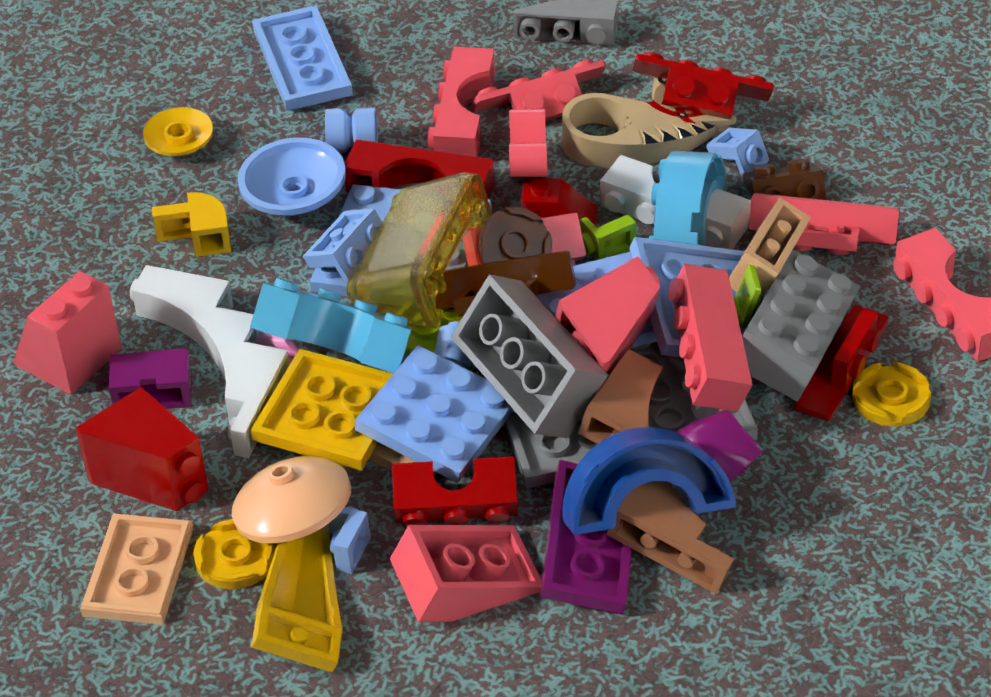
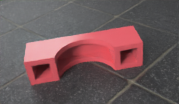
[428,47,495,157]
[893,227,991,362]

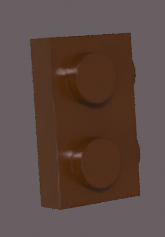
[743,159,826,200]

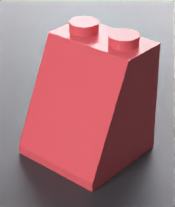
[555,256,660,394]
[14,271,122,395]

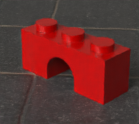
[392,456,518,527]

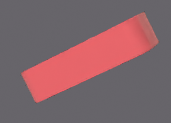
[509,108,548,178]

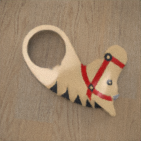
[561,76,736,168]

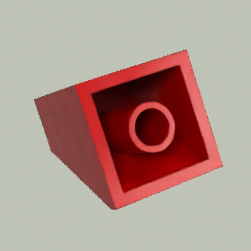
[76,387,209,511]

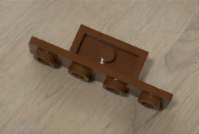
[424,250,577,315]

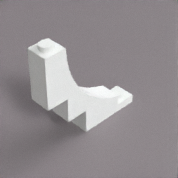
[130,265,289,458]

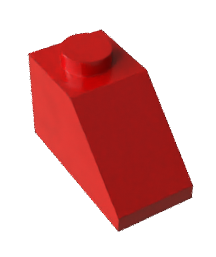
[521,177,598,226]

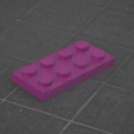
[540,460,632,615]

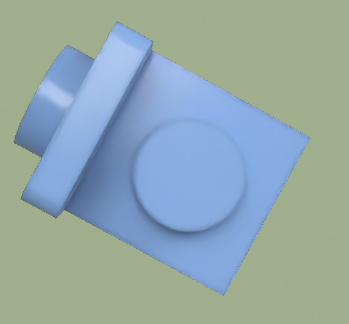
[706,127,769,177]
[329,507,371,574]

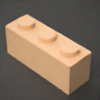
[729,197,811,299]

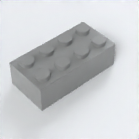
[742,250,860,402]
[451,274,608,438]

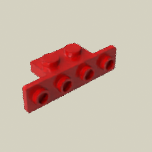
[632,52,774,120]
[794,305,888,421]

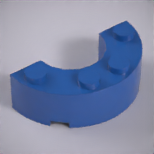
[562,427,737,535]

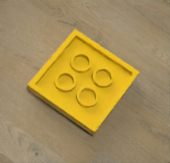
[251,348,393,471]

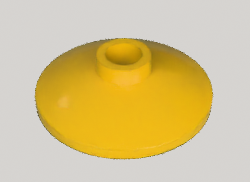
[143,107,213,156]

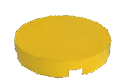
[852,362,931,427]
[193,519,276,590]

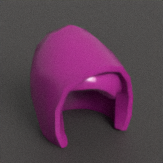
[677,410,763,482]

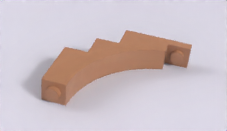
[578,349,734,594]

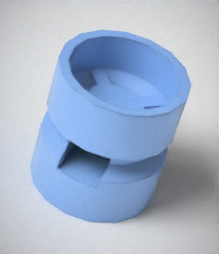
[325,107,378,154]

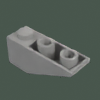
[513,0,619,45]

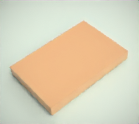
[80,513,193,625]

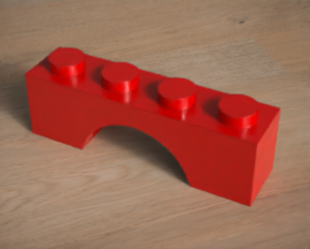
[345,139,495,199]

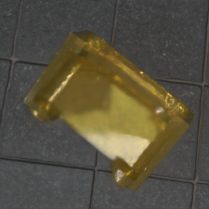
[346,172,492,329]

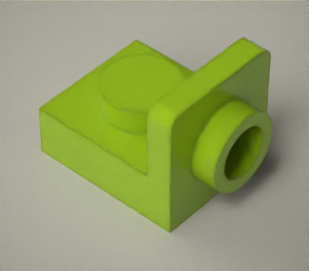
[579,214,637,260]

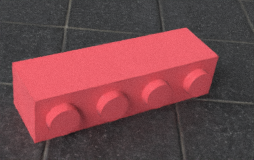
[668,263,753,412]

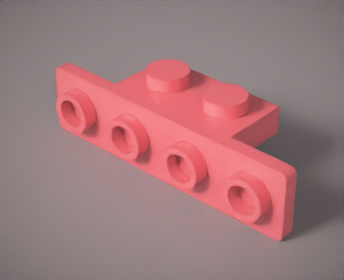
[471,59,606,121]
[749,193,899,255]

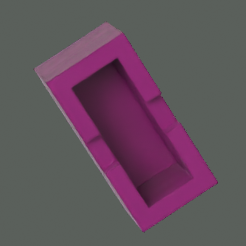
[109,348,192,409]

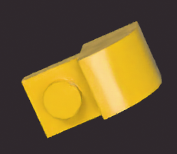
[152,192,232,257]

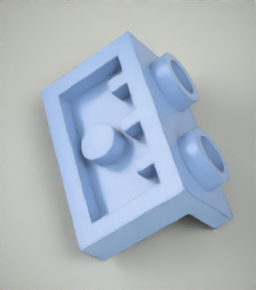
[302,209,391,283]

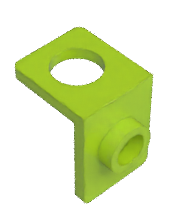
[733,264,762,328]

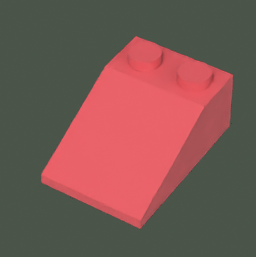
[390,525,542,622]

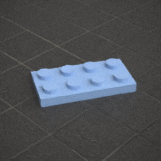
[252,6,353,111]

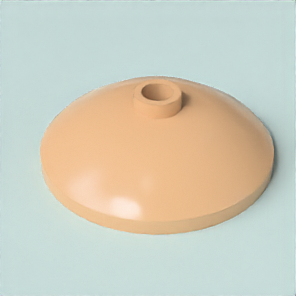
[232,456,351,543]

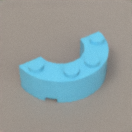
[649,150,726,246]
[250,277,412,373]

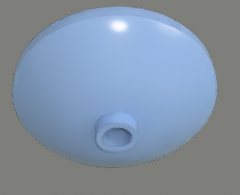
[238,138,346,216]

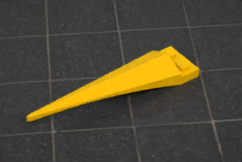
[251,455,342,672]

